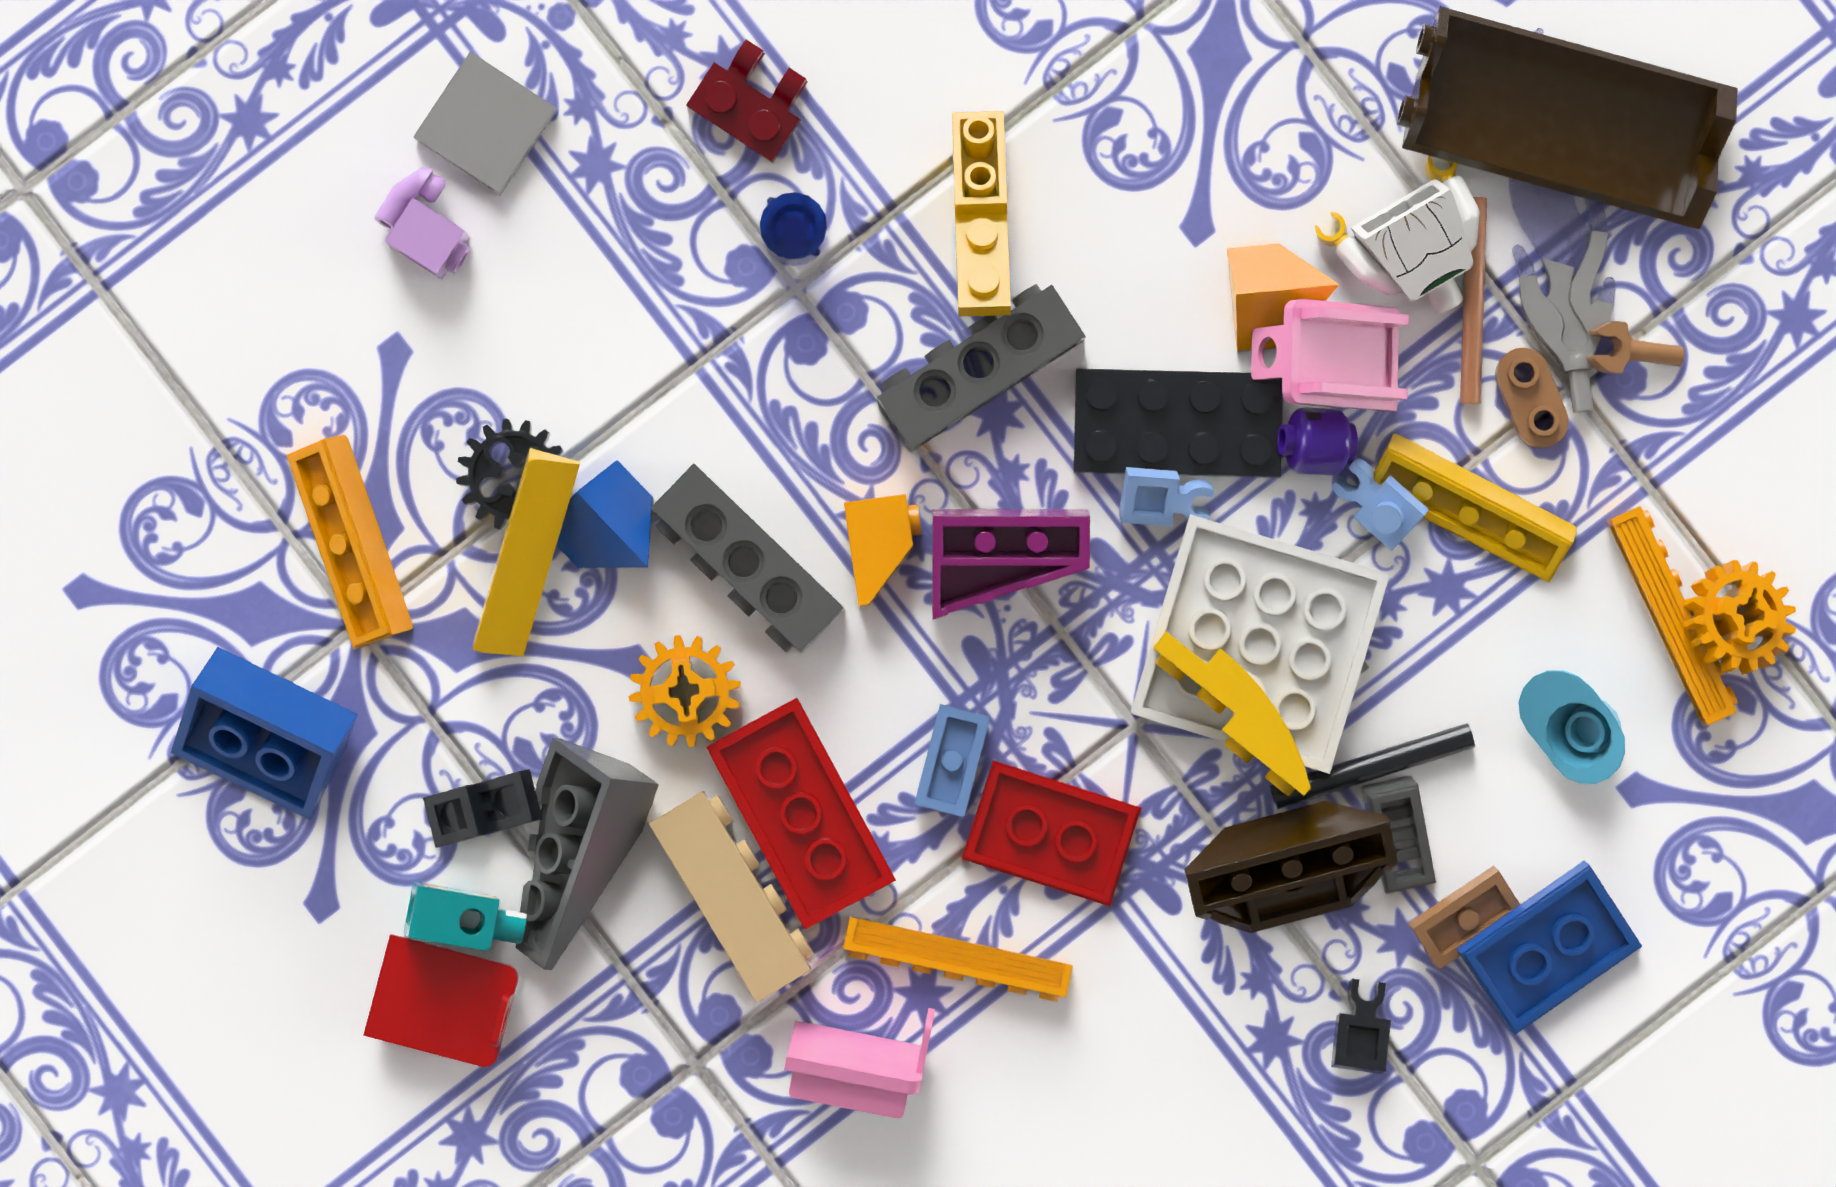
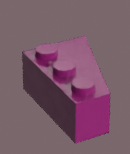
[932,509,1090,620]

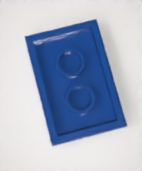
[1456,860,1642,1035]

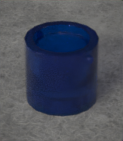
[760,192,828,266]

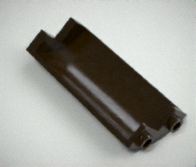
[1397,6,1738,230]

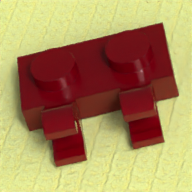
[686,39,808,163]

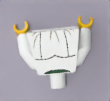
[1315,156,1480,313]

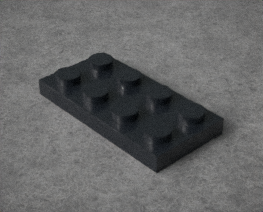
[1073,368,1283,478]

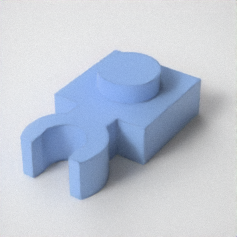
[1332,458,1429,551]
[1119,467,1214,527]

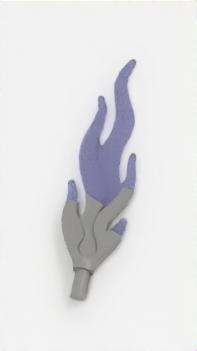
[1509,28,1616,413]

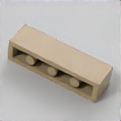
[649,791,814,1003]

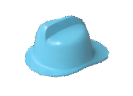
[1518,670,1625,784]

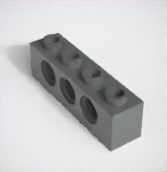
[877,284,1086,453]
[651,463,845,653]

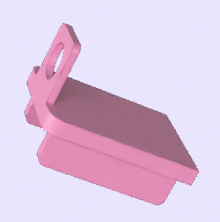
[1251,299,1409,412]
[784,1008,935,1119]

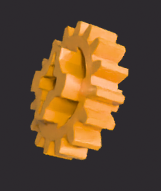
[1683,560,1796,675]
[628,635,742,747]

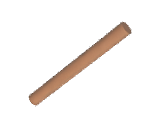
[1460,197,1487,405]

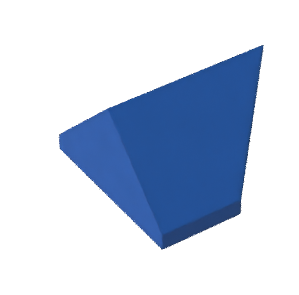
[556,460,653,569]

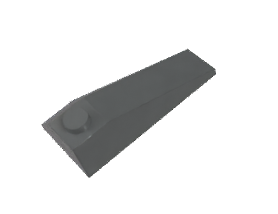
[515,738,659,970]

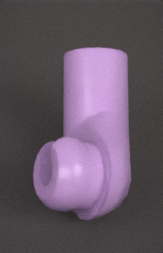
[374,167,446,230]

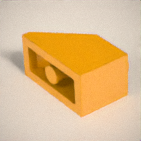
[844,494,922,608]

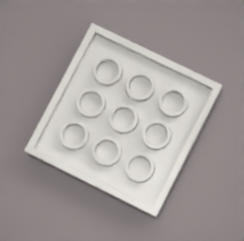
[1130,514,1390,774]

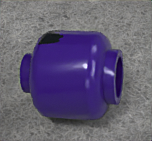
[1277,407,1358,476]

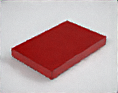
[961,760,1141,907]

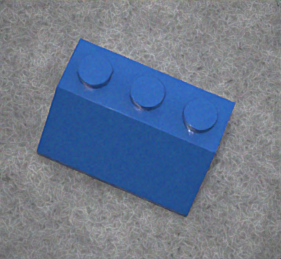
[171,647,358,820]

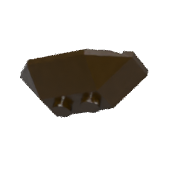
[1184,801,1398,933]

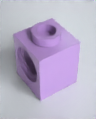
[384,197,471,279]

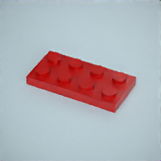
[706,697,896,930]

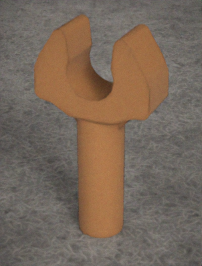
[1587,321,1684,375]

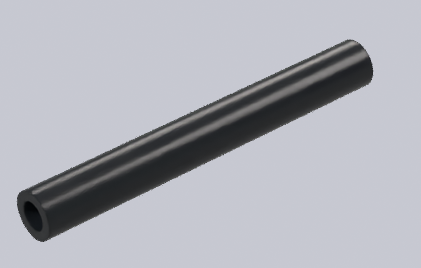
[1270,723,1475,810]

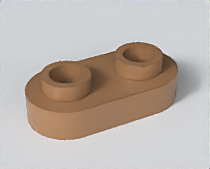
[1495,348,1569,448]

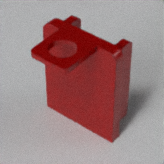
[363,934,519,1067]

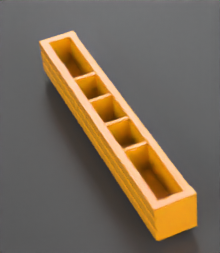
[1606,506,1738,726]
[843,916,1073,1002]

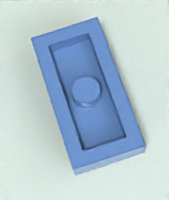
[914,704,990,817]

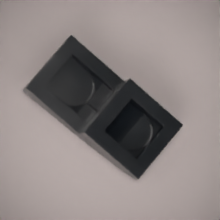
[423,769,543,848]

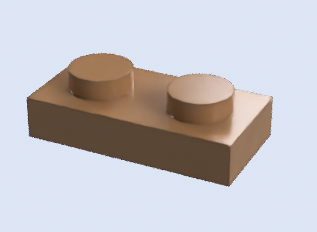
[1407,865,1520,970]

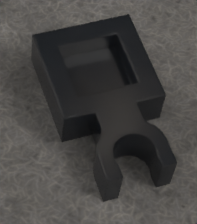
[1331,978,1391,1074]

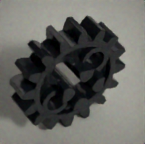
[456,419,564,530]

